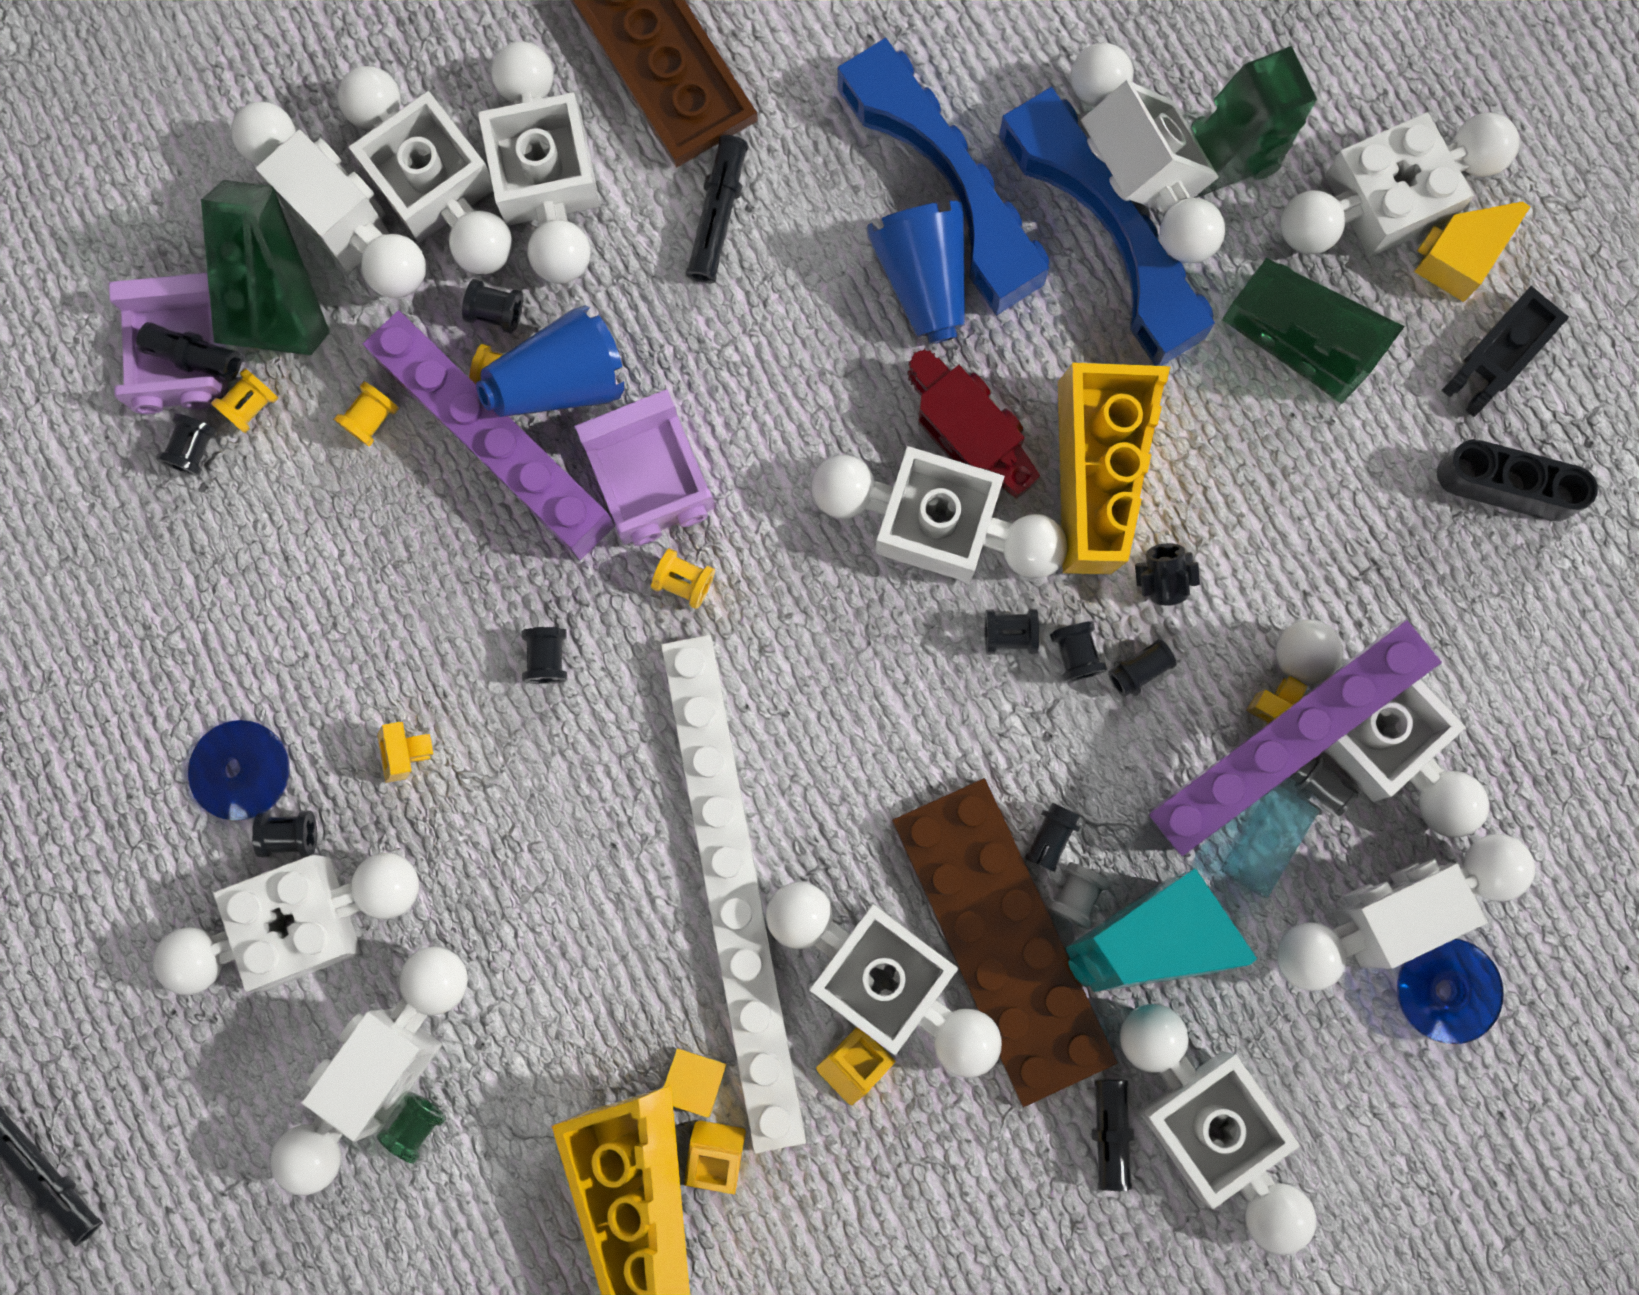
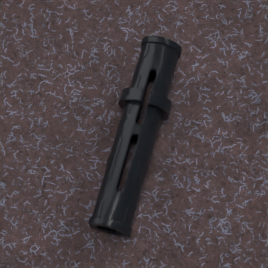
[686,135,749,283]
[0,1106,103,1247]

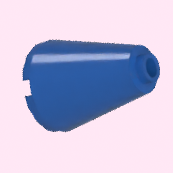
[866,201,965,345]
[476,305,624,417]

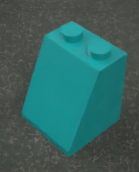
[1065,868,1258,992]

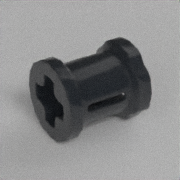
[462,279,524,334]
[156,413,218,477]
[984,609,1039,655]
[1050,621,1107,683]
[521,627,568,684]
[252,810,317,858]

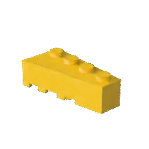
[1057,363,1171,574]
[552,1085,690,1295]

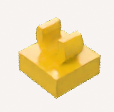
[1246,676,1308,723]
[377,722,433,783]

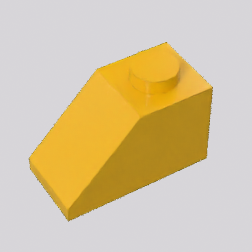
[1414,201,1531,302]

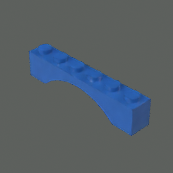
[837,37,1050,316]
[999,87,1215,366]

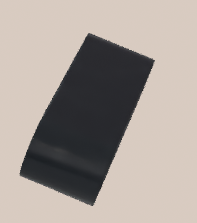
[1437,439,1598,522]

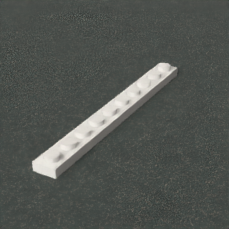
[661,635,807,1154]

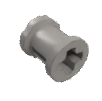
[1047,862,1111,929]

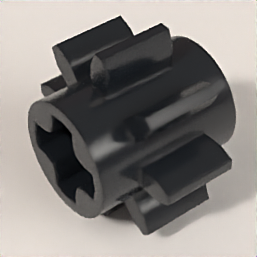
[1135,543,1200,606]

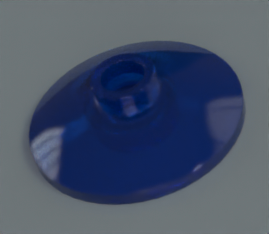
[188,720,290,821]
[1397,938,1504,1044]

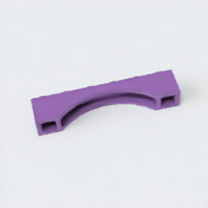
[363,310,615,561]
[1149,620,1442,857]

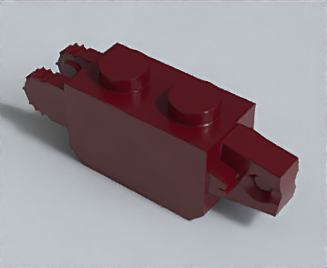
[907,348,1040,499]

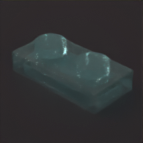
[1219,785,1320,898]

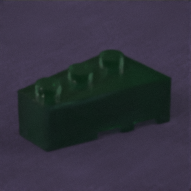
[1191,46,1317,198]
[201,180,330,356]
[1222,258,1405,404]

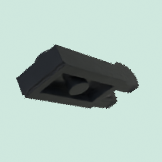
[1442,286,1569,417]

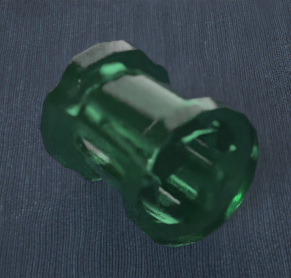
[376,1091,447,1164]

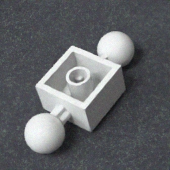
[478,41,600,284]
[1071,43,1225,263]
[337,66,513,275]
[231,102,426,298]
[1280,112,1519,258]
[811,446,1068,583]
[1276,619,1489,837]
[1277,834,1535,991]
[153,853,419,995]
[766,882,1002,1078]
[270,947,468,1195]
[1120,1004,1316,1255]

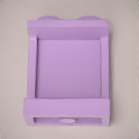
[109,273,228,414]
[575,389,716,546]

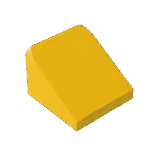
[816,1027,896,1105]
[664,1048,727,1117]
[684,1120,746,1195]

